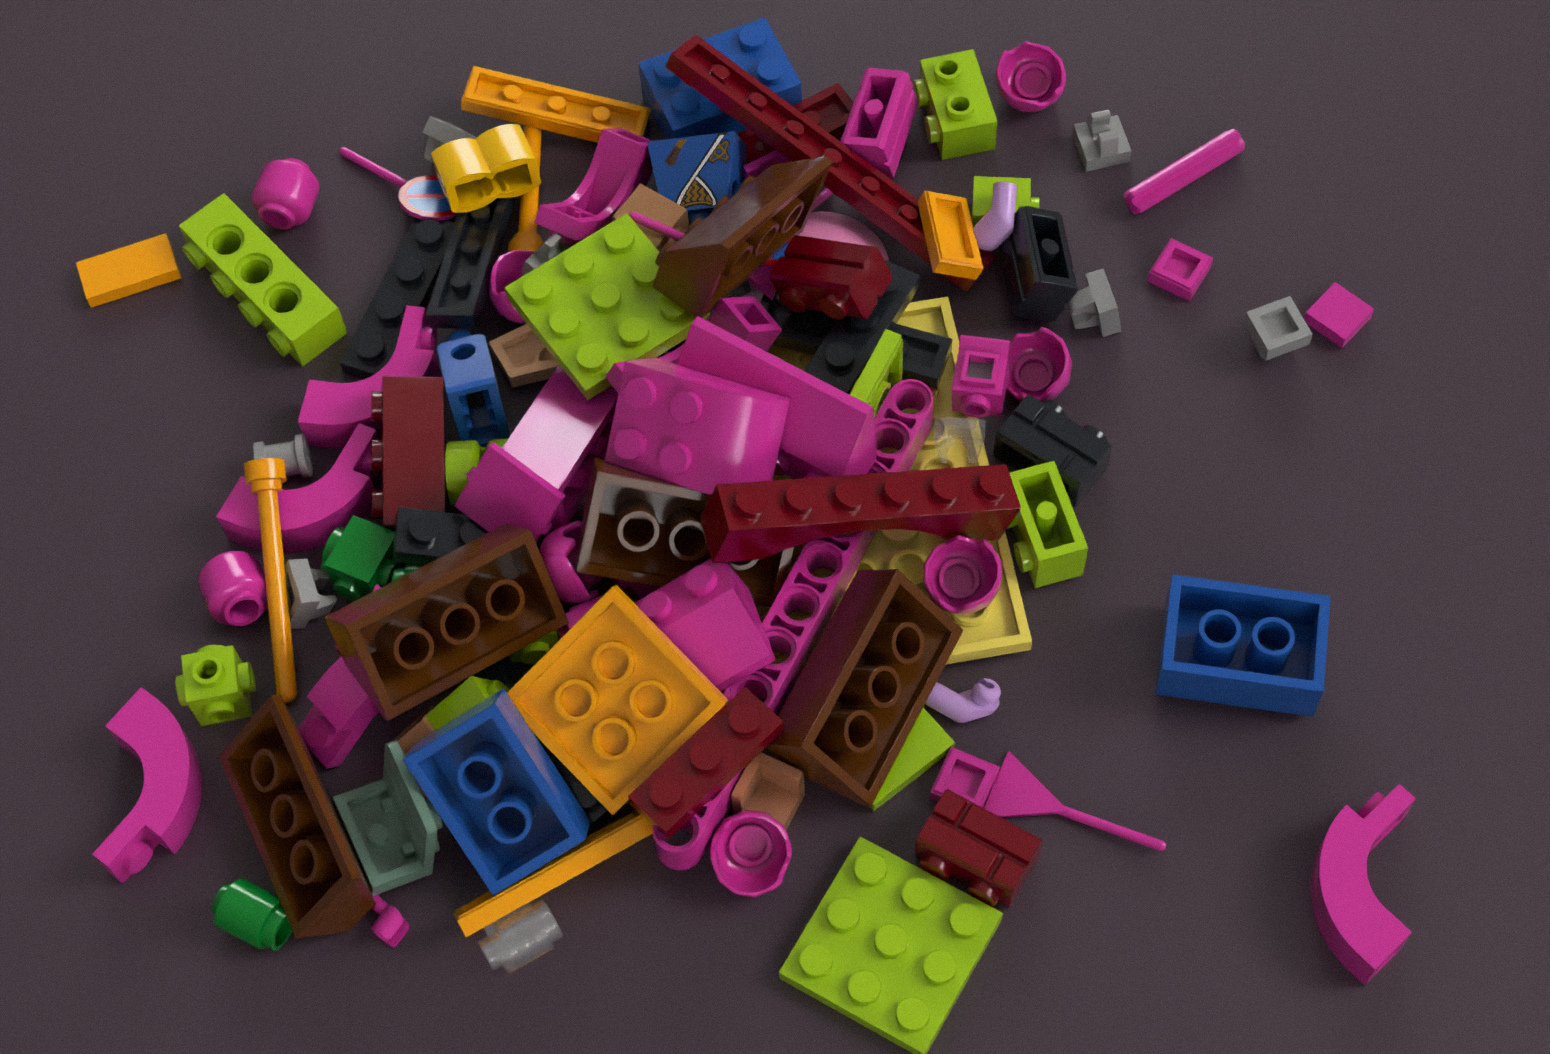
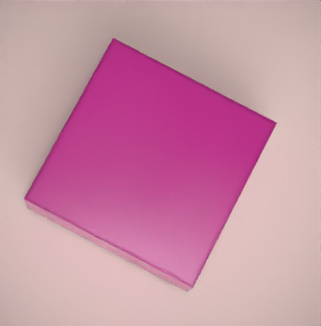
[1147,238,1213,302]
[1304,282,1374,348]
[930,747,1000,808]

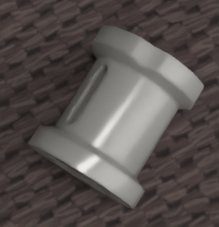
[253,434,313,478]

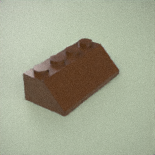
[652,156,833,318]
[576,457,794,607]
[324,524,569,721]
[766,569,963,806]
[219,695,376,938]

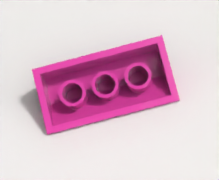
[677,316,876,479]
[635,558,776,692]

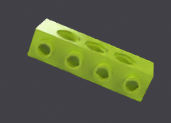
[179,193,348,367]

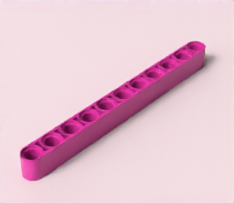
[652,379,933,871]

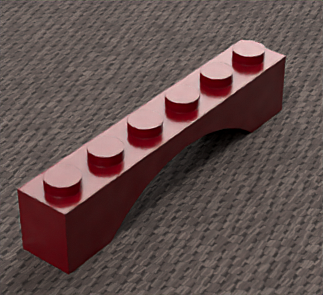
[700,464,1021,563]

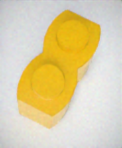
[431,124,541,213]

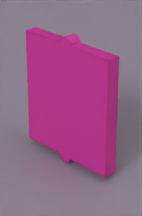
[454,442,566,544]

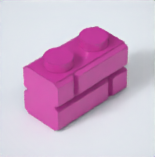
[840,68,918,179]

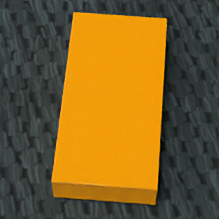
[917,190,983,280]
[76,233,182,308]

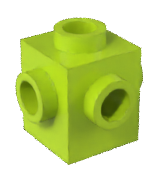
[175,645,256,727]

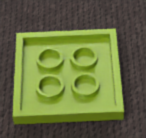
[504,213,710,400]
[779,836,1003,1054]

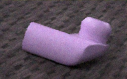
[974,182,1017,251]
[925,678,1001,723]

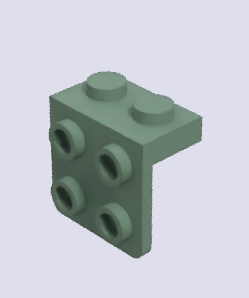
[332,740,442,896]

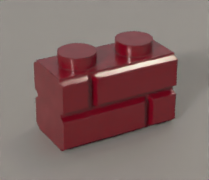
[770,235,892,320]
[915,789,1043,908]

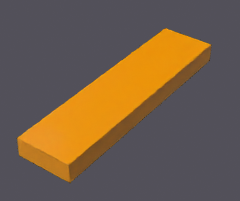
[461,66,651,143]
[453,810,653,937]

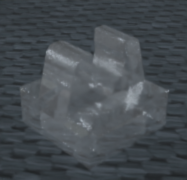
[934,416,986,464]

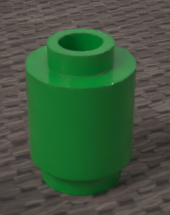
[211,878,292,951]

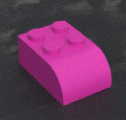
[605,358,791,495]

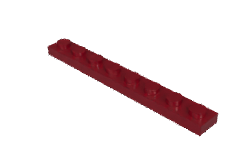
[665,34,996,292]

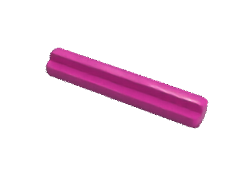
[1123,129,1245,214]

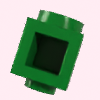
[320,515,402,602]

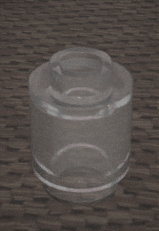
[478,899,564,975]

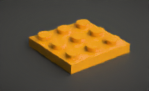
[507,585,729,815]

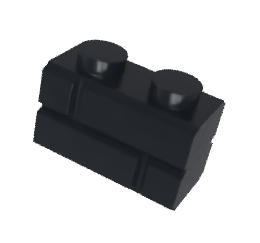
[999,206,1078,322]
[993,394,1112,507]

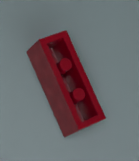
[371,376,445,531]

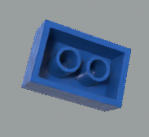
[638,17,802,140]
[1155,574,1331,717]
[403,688,591,896]

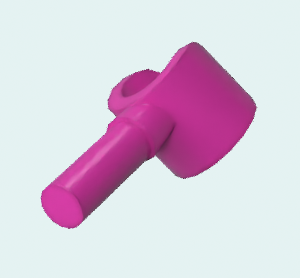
[370,894,410,948]

